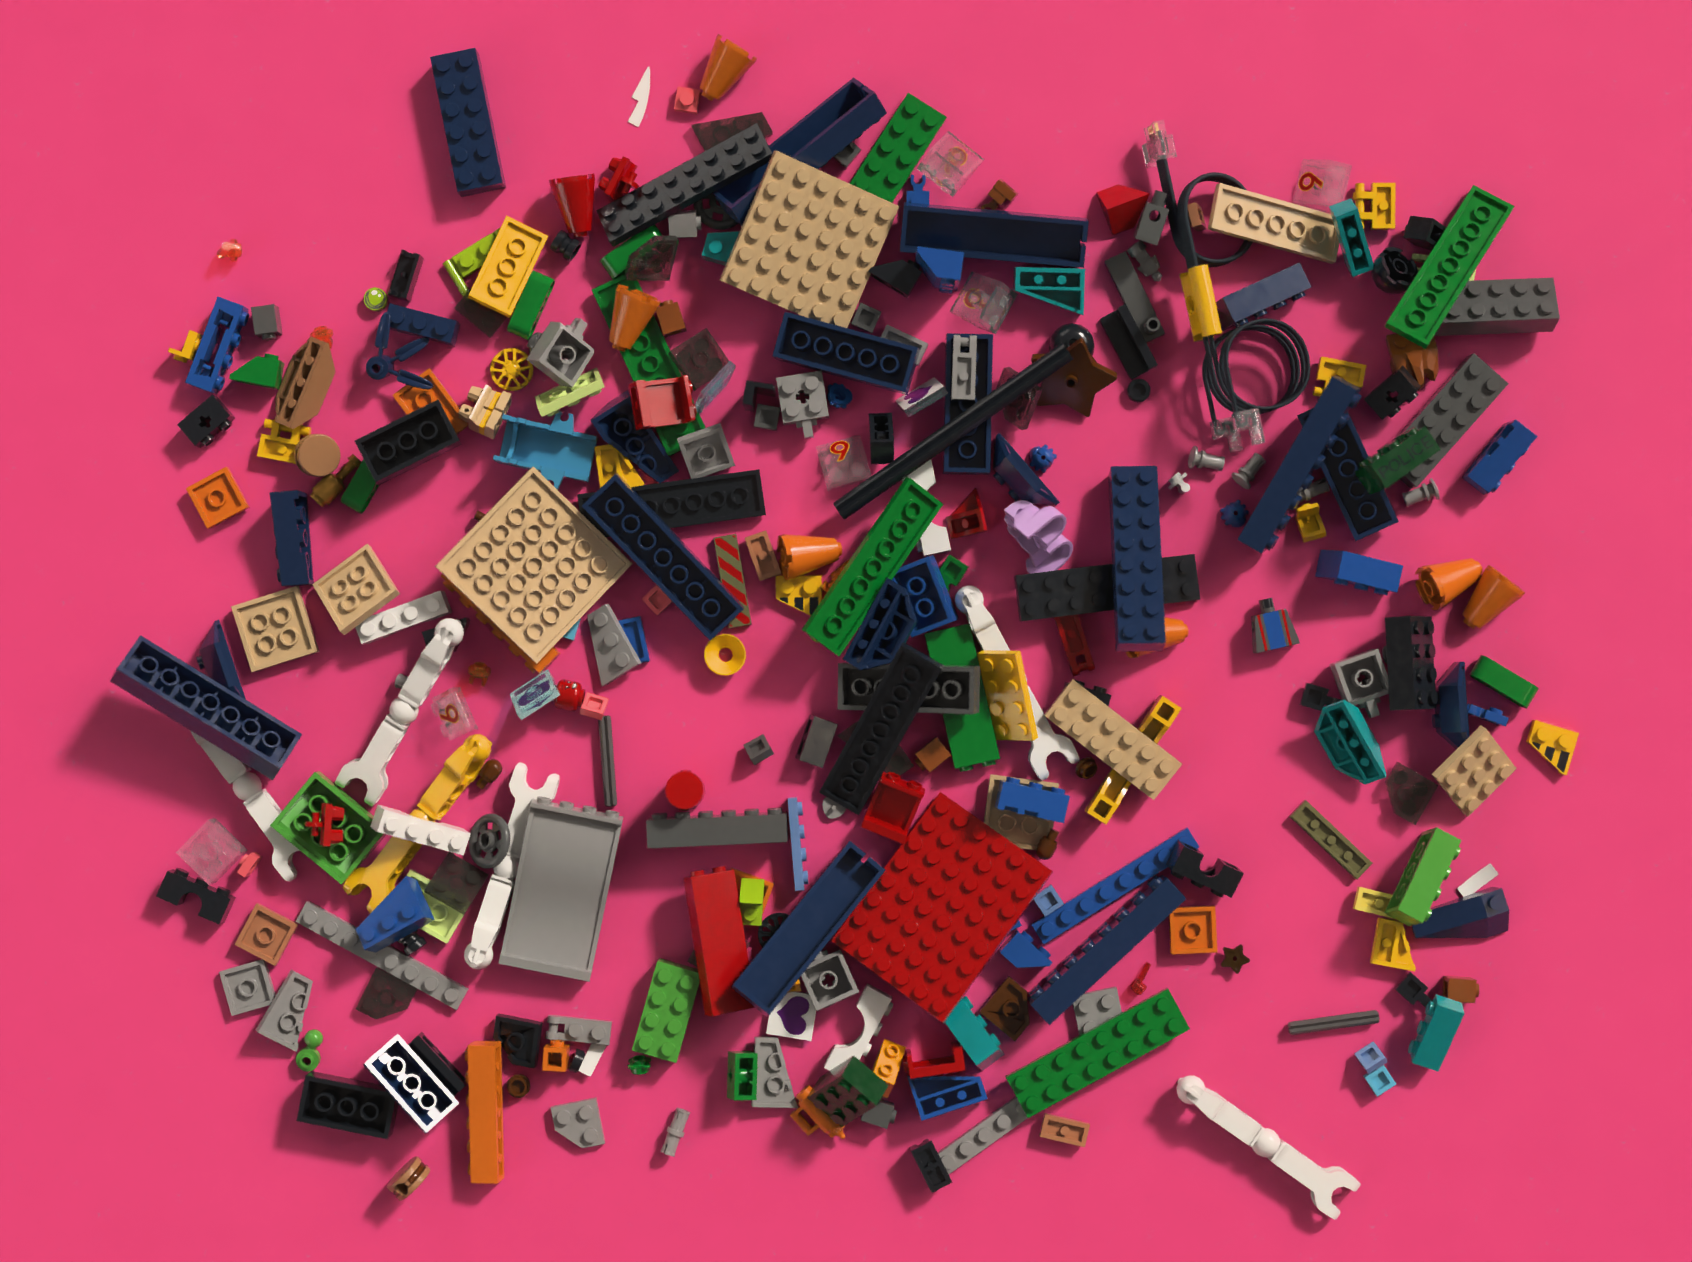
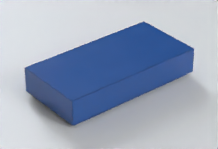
[619,616,650,663]

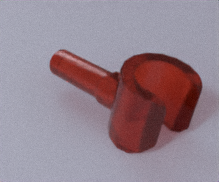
[1131,962,1151,995]

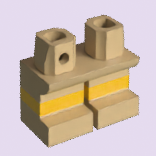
[459,385,512,440]

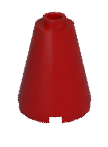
[549,174,595,237]

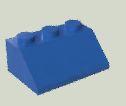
[915,246,964,293]

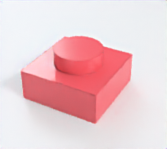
[674,86,701,114]
[642,585,673,615]
[580,692,609,721]
[237,852,263,878]

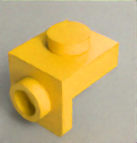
[168,330,203,363]
[1295,503,1326,542]

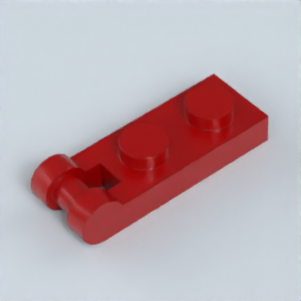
[1054,615,1095,677]

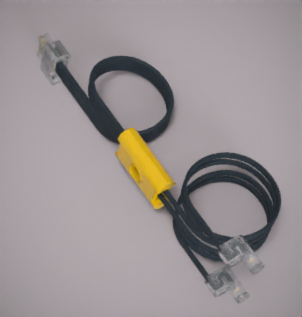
[1142,120,1310,453]

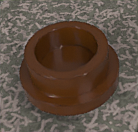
[1075,757,1097,779]
[507,1074,530,1098]

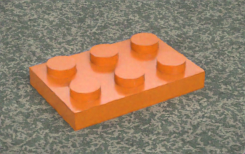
[393,368,469,434]

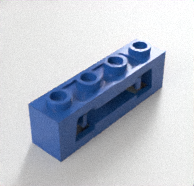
[185,297,249,395]

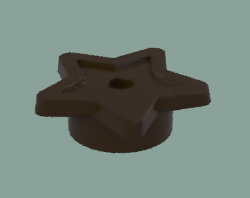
[1221,944,1250,974]

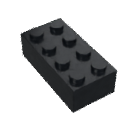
[355,399,461,486]
[1385,616,1438,710]
[297,1071,398,1139]

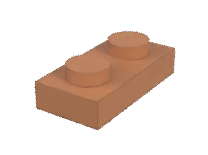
[1188,202,1207,232]
[745,530,782,581]
[1039,1113,1090,1147]

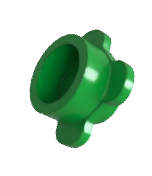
[628,1055,651,1075]

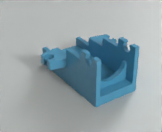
[493,411,598,490]

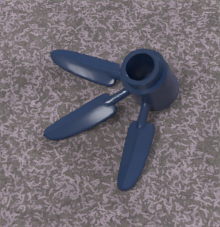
[366,312,433,390]

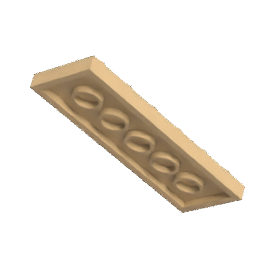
[1208,183,1339,264]
[1044,679,1182,800]

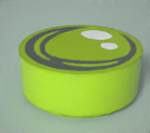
[364,287,388,311]

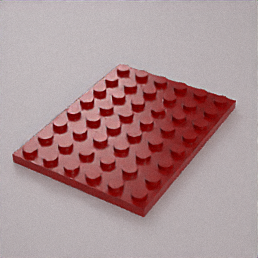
[831,792,1053,1024]

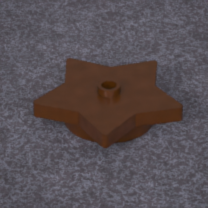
[1031,338,1117,417]

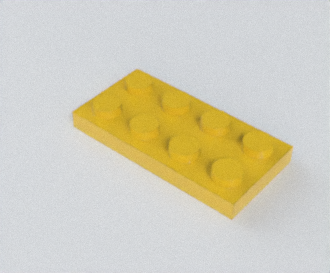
[467,215,548,318]
[977,650,1038,741]

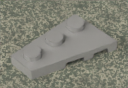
[587,604,641,686]
[256,969,313,1052]
[751,1037,798,1108]

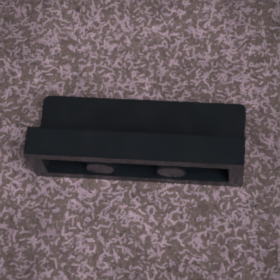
[1100,304,1158,379]
[743,380,776,412]
[408,1032,467,1096]

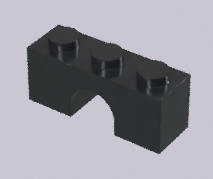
[1166,840,1244,898]
[156,868,236,924]

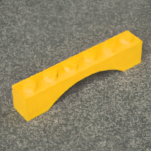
[1084,695,1182,824]

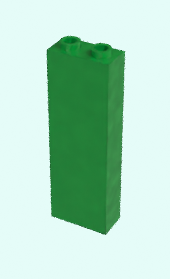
[924,624,1000,772]

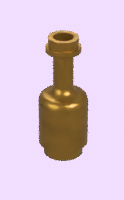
[310,454,362,507]

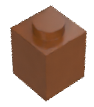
[656,300,687,338]
[914,737,951,772]
[1442,976,1479,1003]

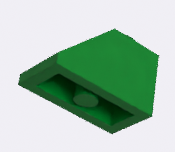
[229,354,285,390]

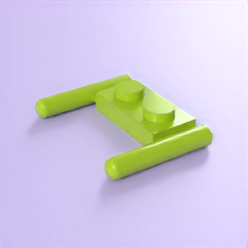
[443,228,500,305]

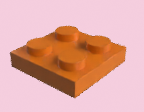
[186,467,250,529]
[1169,906,1217,955]

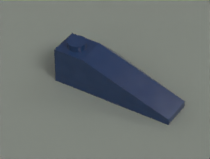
[591,390,679,483]
[1411,887,1509,938]

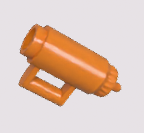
[790,1085,845,1139]

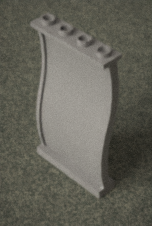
[498,796,624,982]

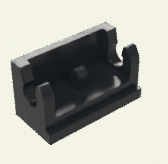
[388,250,424,302]
[795,715,838,768]
[909,1139,952,1193]

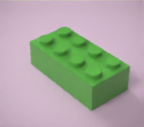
[1384,827,1461,926]
[632,958,700,1063]

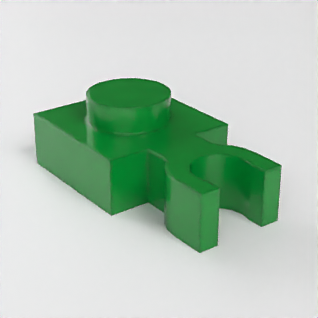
[940,555,969,593]

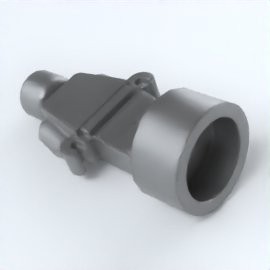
[1126,240,1162,281]

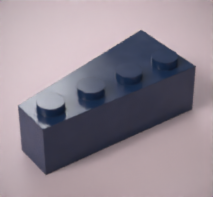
[1216,262,1311,331]

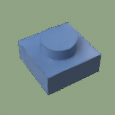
[1033,884,1064,917]
[1354,1041,1388,1074]

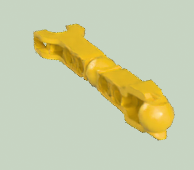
[343,734,492,913]

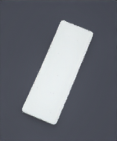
[1457,864,1499,897]
[579,1043,606,1076]

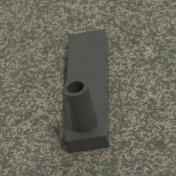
[1104,251,1165,343]

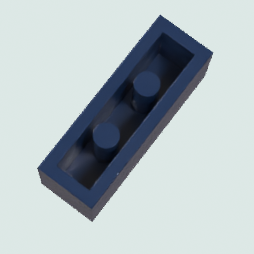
[387,303,461,346]

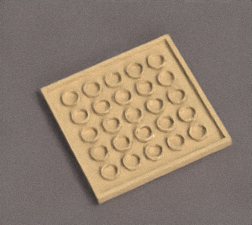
[720,150,900,328]
[435,466,632,663]

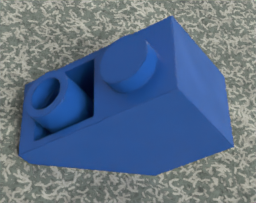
[999,930,1052,968]

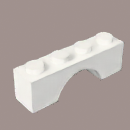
[902,460,951,557]
[355,590,452,644]
[370,805,471,856]
[824,983,894,1071]

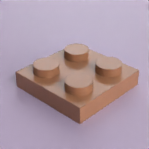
[235,903,299,966]

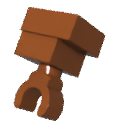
[980,179,1018,210]

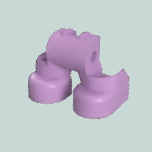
[1004,500,1073,574]

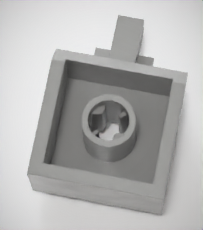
[526,318,594,387]
[776,370,829,439]
[1329,649,1389,718]
[801,950,860,1011]

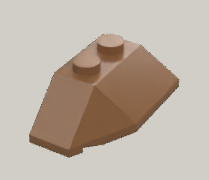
[275,337,335,429]

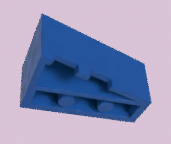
[1462,419,1538,494]
[1315,550,1403,596]
[995,777,1070,823]
[356,876,435,953]
[907,1076,988,1121]

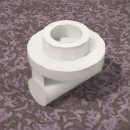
[1168,472,1190,494]

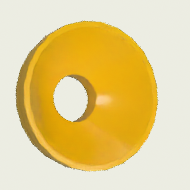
[704,634,746,676]

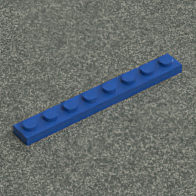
[1031,827,1199,944]

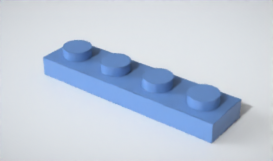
[788,797,809,891]

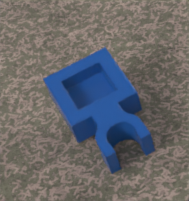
[906,175,929,204]
[1467,704,1509,726]

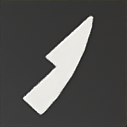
[628,67,650,127]

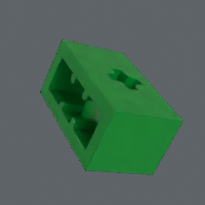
[727,1051,758,1100]

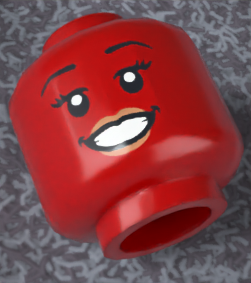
[553,679,585,711]

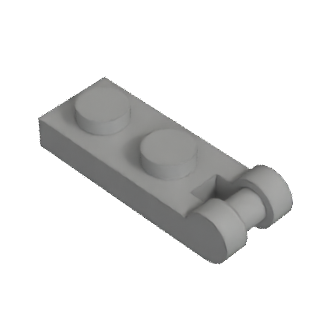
[951,335,977,401]
[545,1015,612,1045]

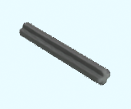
[598,716,617,807]
[1288,1010,1379,1035]

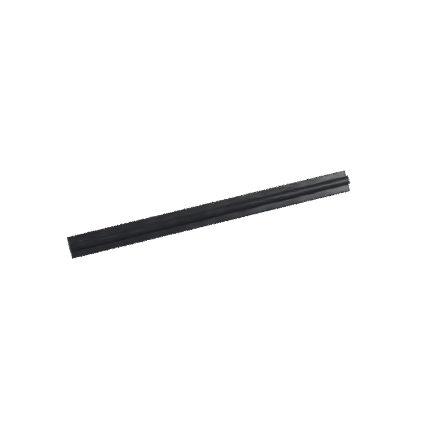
[833,343,1073,519]

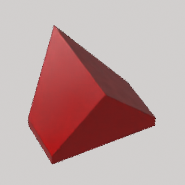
[1096,184,1150,236]
[946,488,987,539]

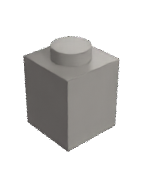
[668,210,702,238]

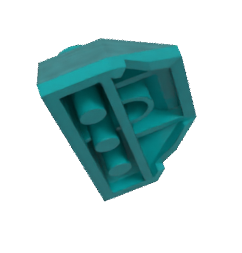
[1314,700,1386,785]

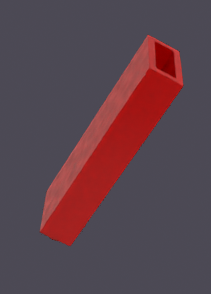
[683,866,755,1016]

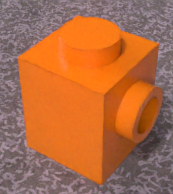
[542,1040,570,1072]

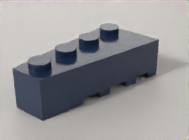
[270,490,314,587]

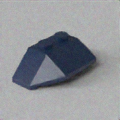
[993,433,1060,507]
[843,578,917,670]
[196,620,246,700]
[1432,662,1469,749]

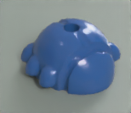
[827,383,853,409]
[1029,444,1057,473]
[1220,500,1249,527]

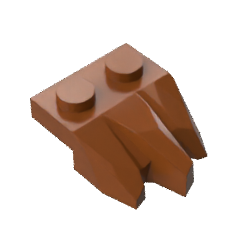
[1385,334,1439,391]

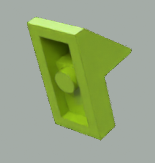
[739,878,765,926]

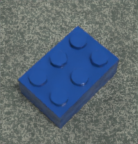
[892,555,959,638]

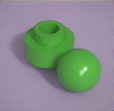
[296,1029,323,1072]

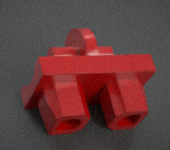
[598,156,639,201]
[305,803,344,846]

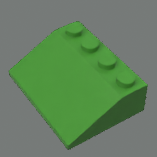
[270,771,387,885]

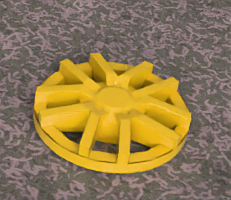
[490,348,533,391]

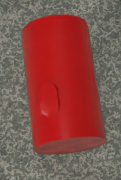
[665,769,705,811]

